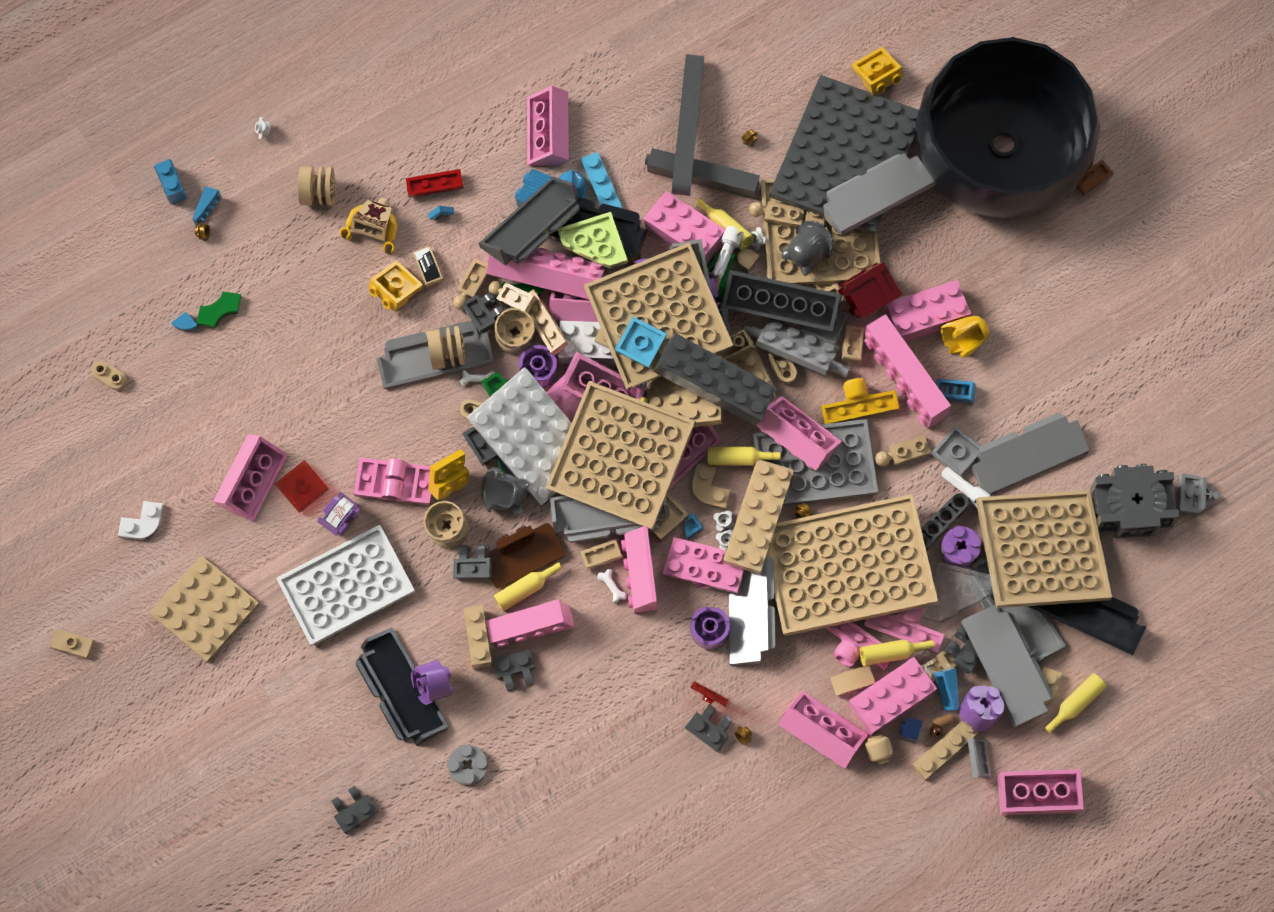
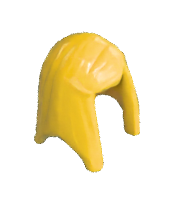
[941,316,989,359]

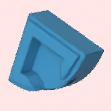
[428,206,455,220]
[171,312,198,331]
[684,513,704,540]

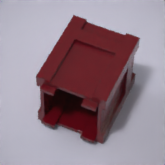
[837,262,902,318]

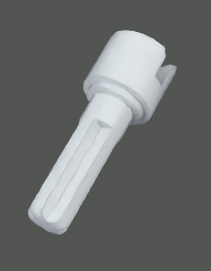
[712,226,744,278]
[941,467,991,509]

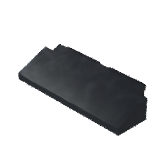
[550,197,648,259]
[1027,597,1146,656]
[356,628,449,746]

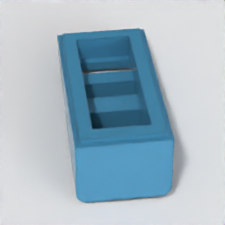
[192,186,222,226]
[936,379,976,404]
[934,668,959,711]

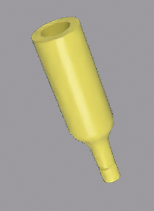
[696,198,754,250]
[708,447,781,466]
[493,562,562,612]
[860,640,934,666]
[1045,673,1107,734]

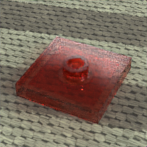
[275,460,329,513]
[690,682,731,709]

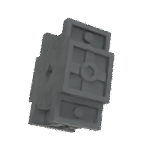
[1090,464,1179,538]

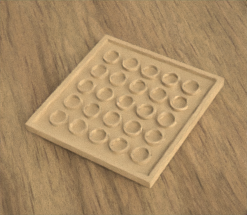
[760,179,880,285]
[584,242,733,390]
[546,381,696,530]
[976,490,1112,608]

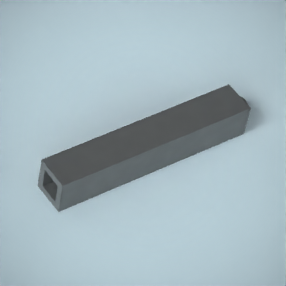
[645,148,760,199]

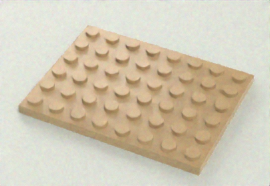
[767,494,938,636]

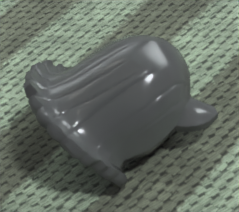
[781,221,834,276]
[481,467,530,514]

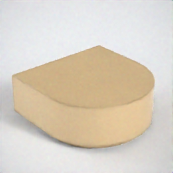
[737,249,760,272]

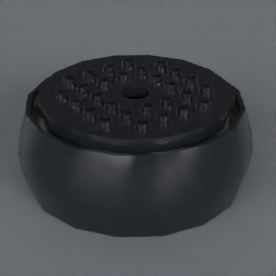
[915,37,1100,220]

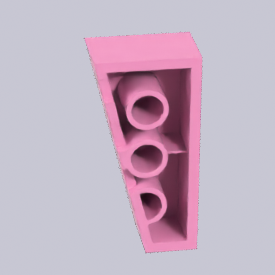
[486,599,575,648]

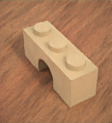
[463,605,493,670]

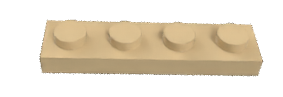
[528,289,569,356]
[912,721,980,780]

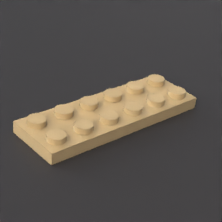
[723,460,794,574]

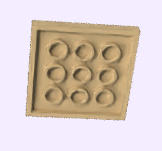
[647,356,723,427]
[149,555,260,663]

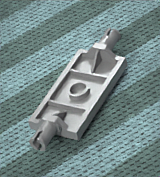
[743,318,851,378]

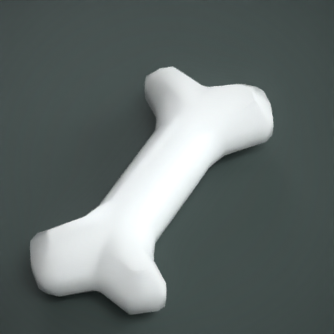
[460,370,495,386]
[597,569,627,603]

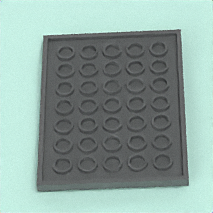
[769,75,919,235]

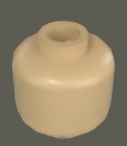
[865,734,893,765]

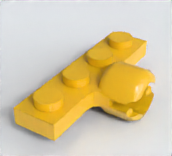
[820,378,899,424]

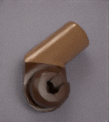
[930,713,954,739]

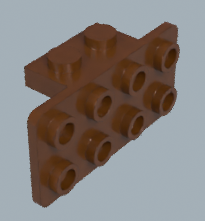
[487,523,565,589]

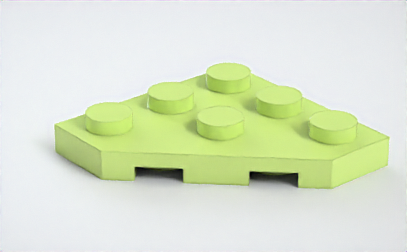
[558,212,628,269]

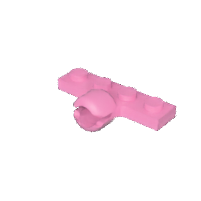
[864,607,945,653]
[826,622,890,670]

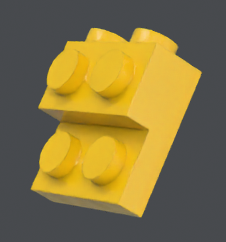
[851,47,904,95]
[368,260,423,312]
[429,449,469,500]

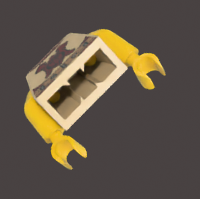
[339,198,398,254]

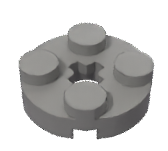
[448,745,488,785]

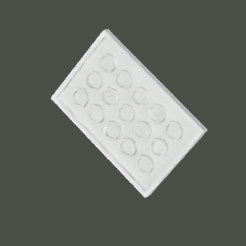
[466,367,572,505]
[276,525,415,646]

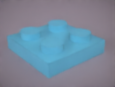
[615,317,667,369]

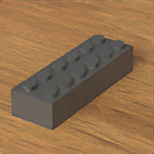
[722,270,842,332]
[653,333,777,426]

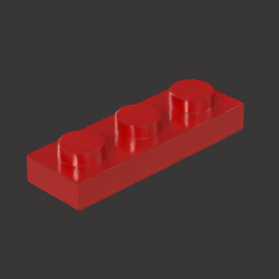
[405,169,464,198]

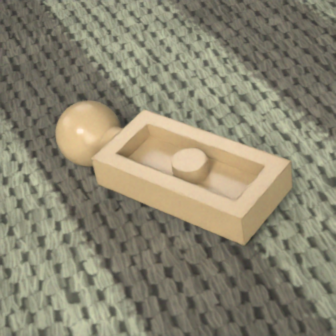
[749,201,804,228]
[453,258,488,310]
[488,281,537,313]
[875,435,931,467]

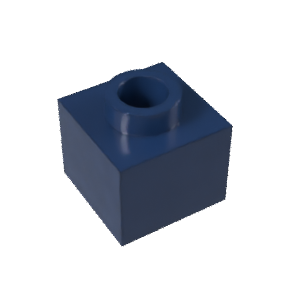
[898,717,923,744]

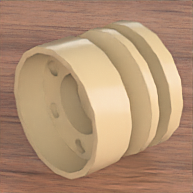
[298,166,337,205]
[495,308,534,354]
[427,326,466,370]
[423,501,469,548]

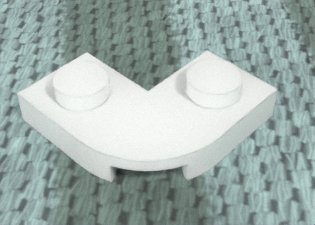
[118,501,164,540]

